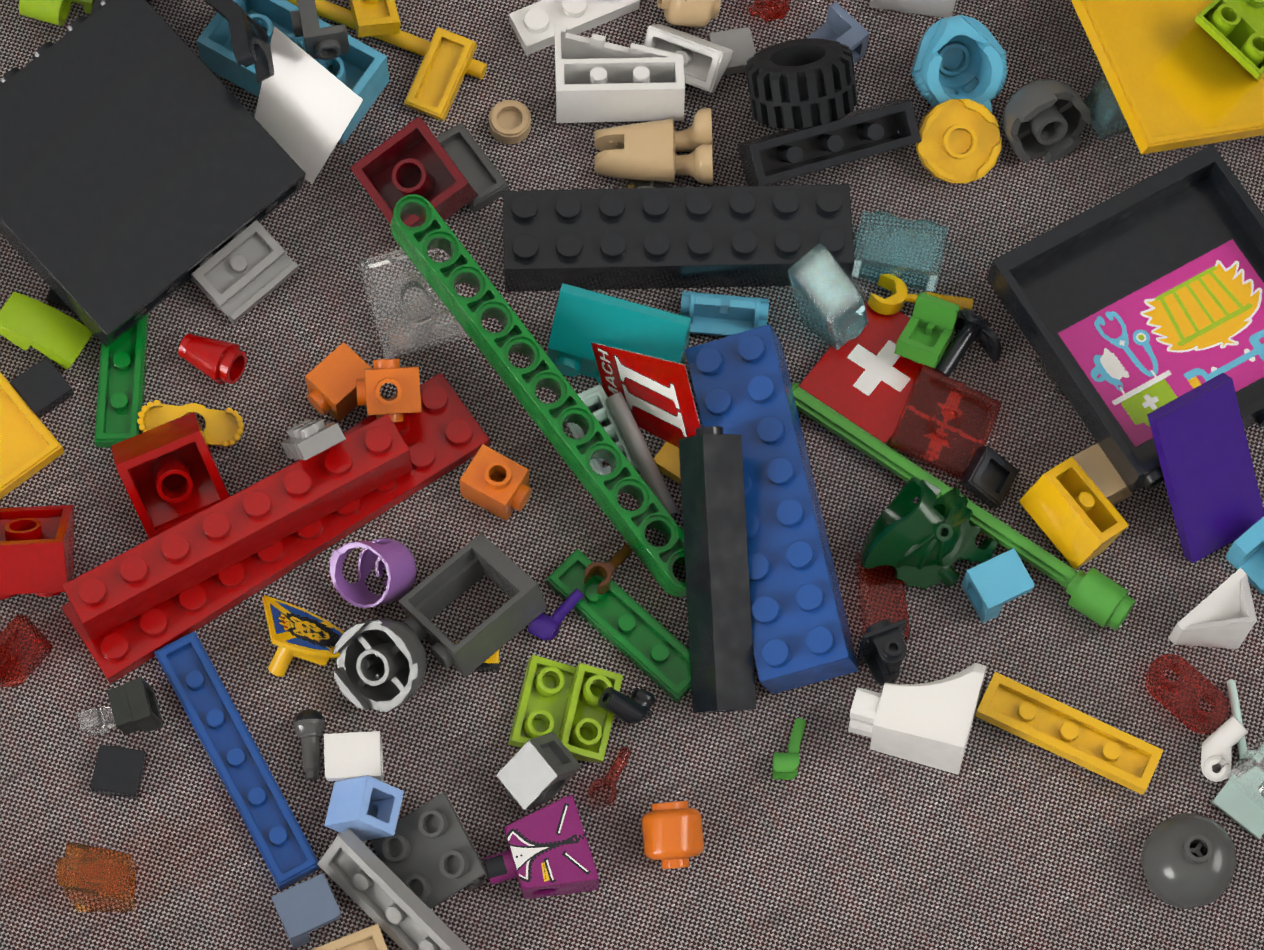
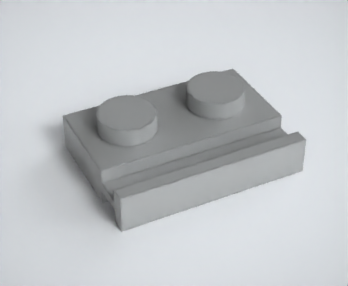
[191,220,299,325]

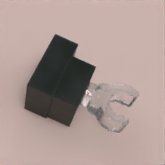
[77,677,164,737]

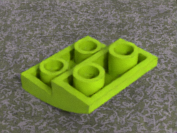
[508,655,623,763]

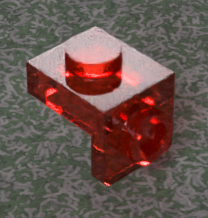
[0,615,54,687]

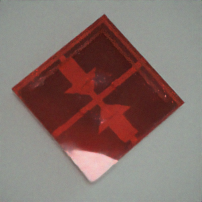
[889,365,1002,480]

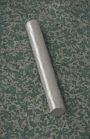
[606,392,679,516]

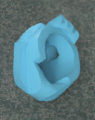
[910,15,1008,113]

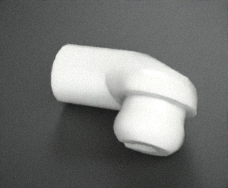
[1201,715,1248,782]

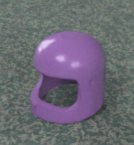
[330,538,417,609]

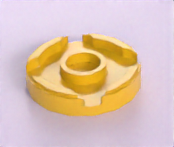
[916,99,1002,184]

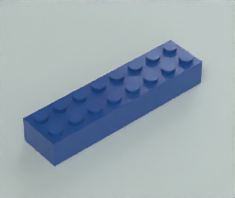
[685,324,859,695]

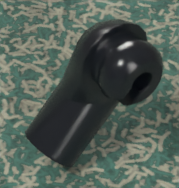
[598,687,655,724]

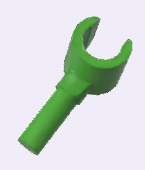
[772,718,807,780]

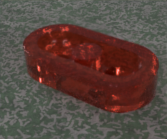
[1145,654,1228,734]

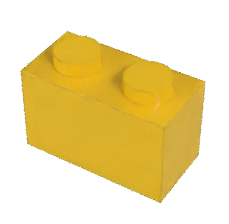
[1019,457,1129,570]

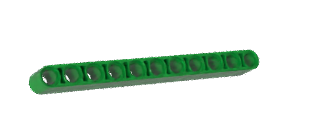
[390,194,687,598]

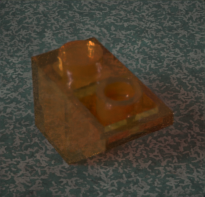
[56,842,137,912]

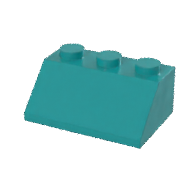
[547,283,691,384]

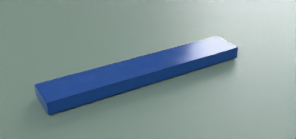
[154,631,321,890]

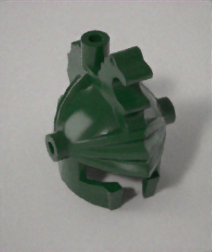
[861,477,997,590]

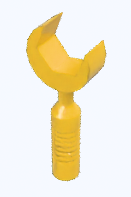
[867,274,973,315]

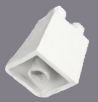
[848,663,986,775]

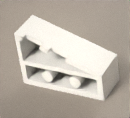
[554,24,685,123]

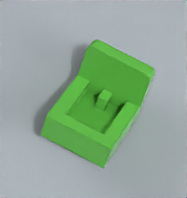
[894,292,960,369]

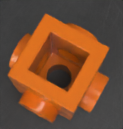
[356,358,422,422]

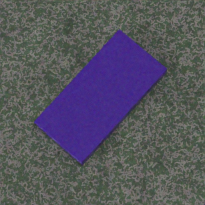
[1147,373,1264,563]

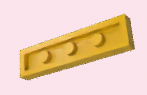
[975,672,1164,795]

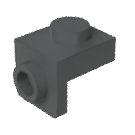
[290,0,350,60]

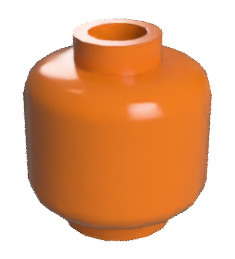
[641,800,704,869]

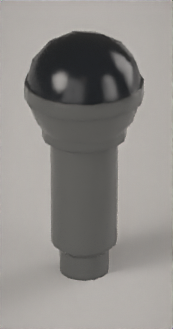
[293,709,325,780]

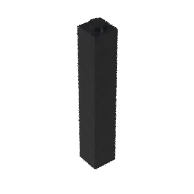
[679,426,756,713]

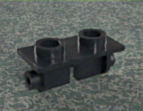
[856,618,908,685]

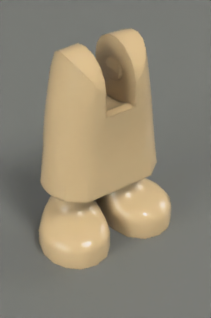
[594,108,713,184]

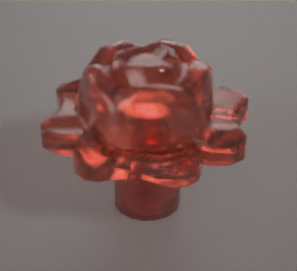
[747,0,791,22]

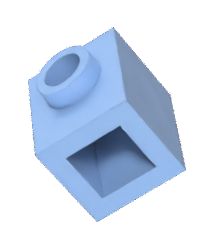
[324,775,404,841]

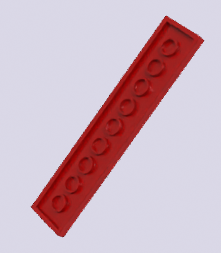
[61,373,490,684]

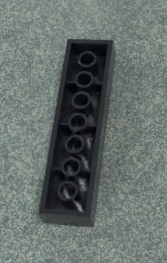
[503,184,854,292]

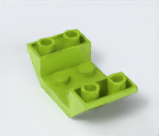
[1194,0,1264,81]

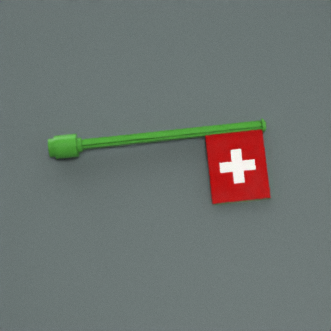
[791,299,1136,631]

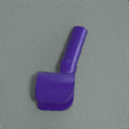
[528,588,585,641]

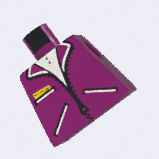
[483,795,599,899]

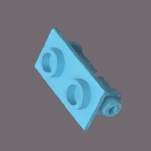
[680,291,769,337]

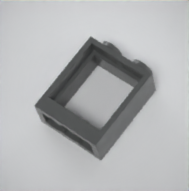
[399,533,548,677]

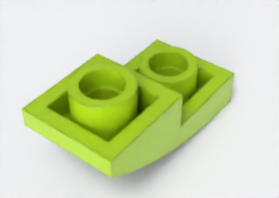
[0,291,93,371]

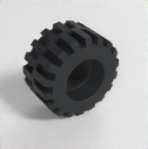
[745,38,858,129]

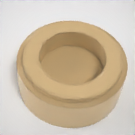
[489,100,531,144]

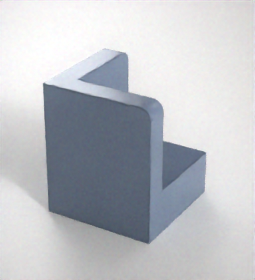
[805,2,870,64]
[271,873,341,949]

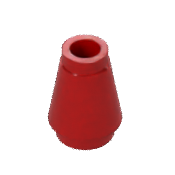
[178,333,247,384]

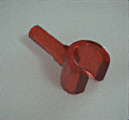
[589,747,632,808]

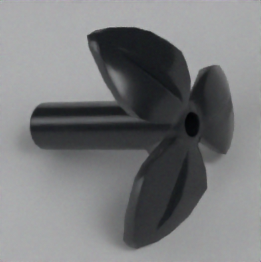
[933,308,1001,380]

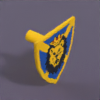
[262,595,344,677]

